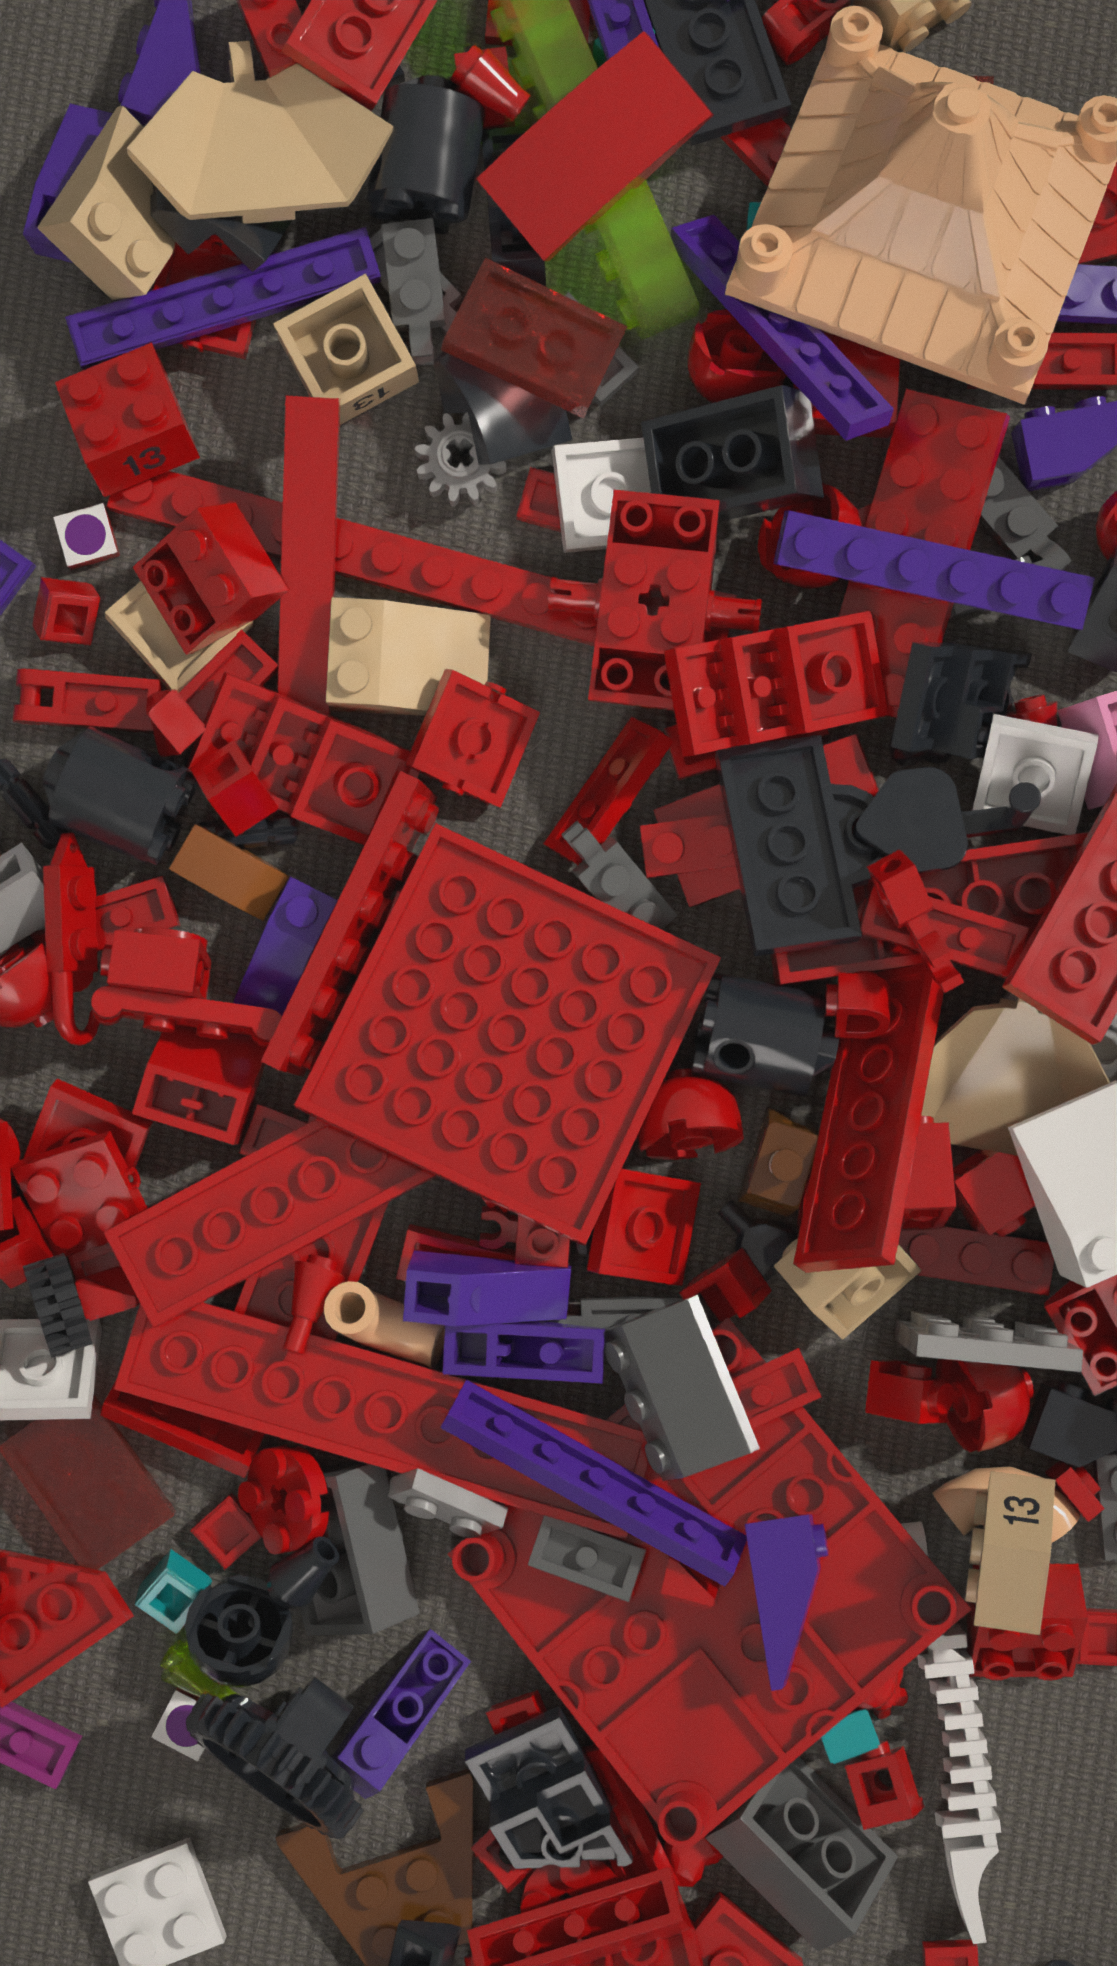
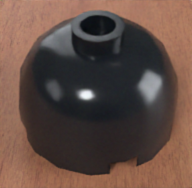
[185,1575,293,1688]

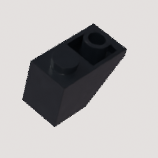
[1020,1379,1117,1467]

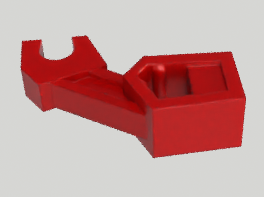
[867,849,964,993]

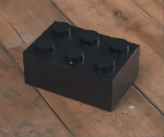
[641,385,824,522]

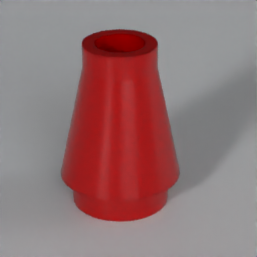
[450,45,531,122]

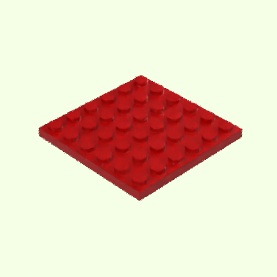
[294,823,721,1246]

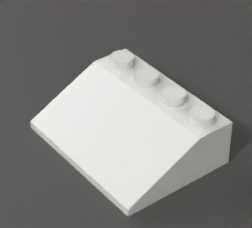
[1008,1080,1117,1288]

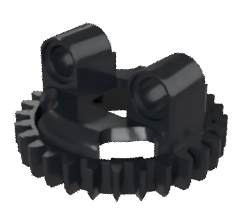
[186,1676,364,1839]

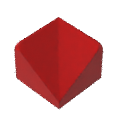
[33,577,100,645]
[146,689,206,757]
[75,1266,140,1321]
[660,1556,721,1609]

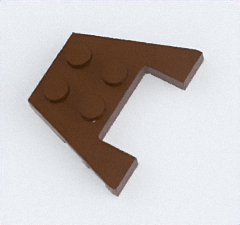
[275,1768,474,1966]

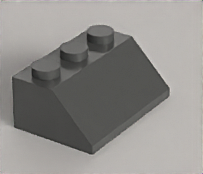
[605,1295,760,1481]
[286,1461,420,1636]
[705,1757,898,1951]

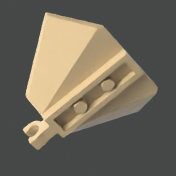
[127,41,393,224]
[921,997,1110,1156]

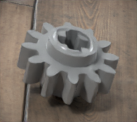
[415,412,507,507]

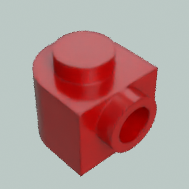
[825,971,890,1039]

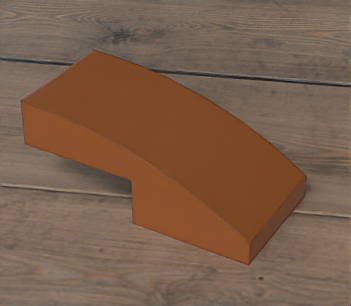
[169,823,290,921]

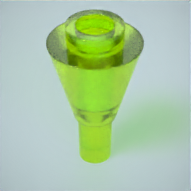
[160,1639,239,1699]

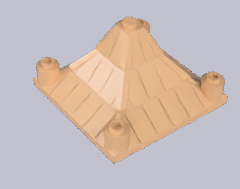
[725,6,1117,405]

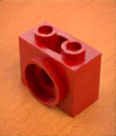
[101,927,212,999]
[901,1116,956,1231]

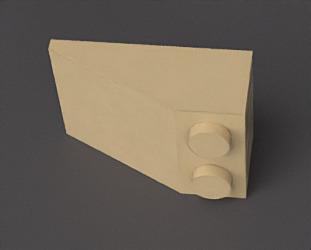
[37,106,176,300]
[326,597,491,716]

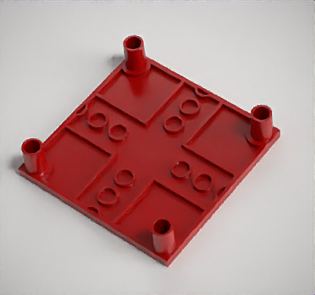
[447,1318,972,1855]

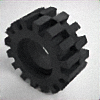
[23,1253,93,1358]

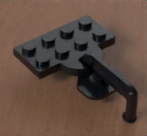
[715,735,1041,956]

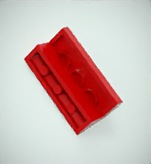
[467,1867,704,1966]

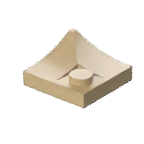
[105,581,254,693]

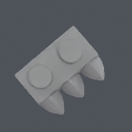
[388,1468,508,1538]

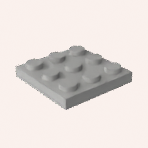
[895,1311,1083,1372]

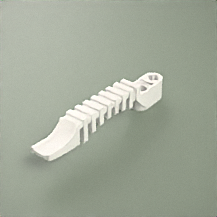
[901,1521,1001,1944]

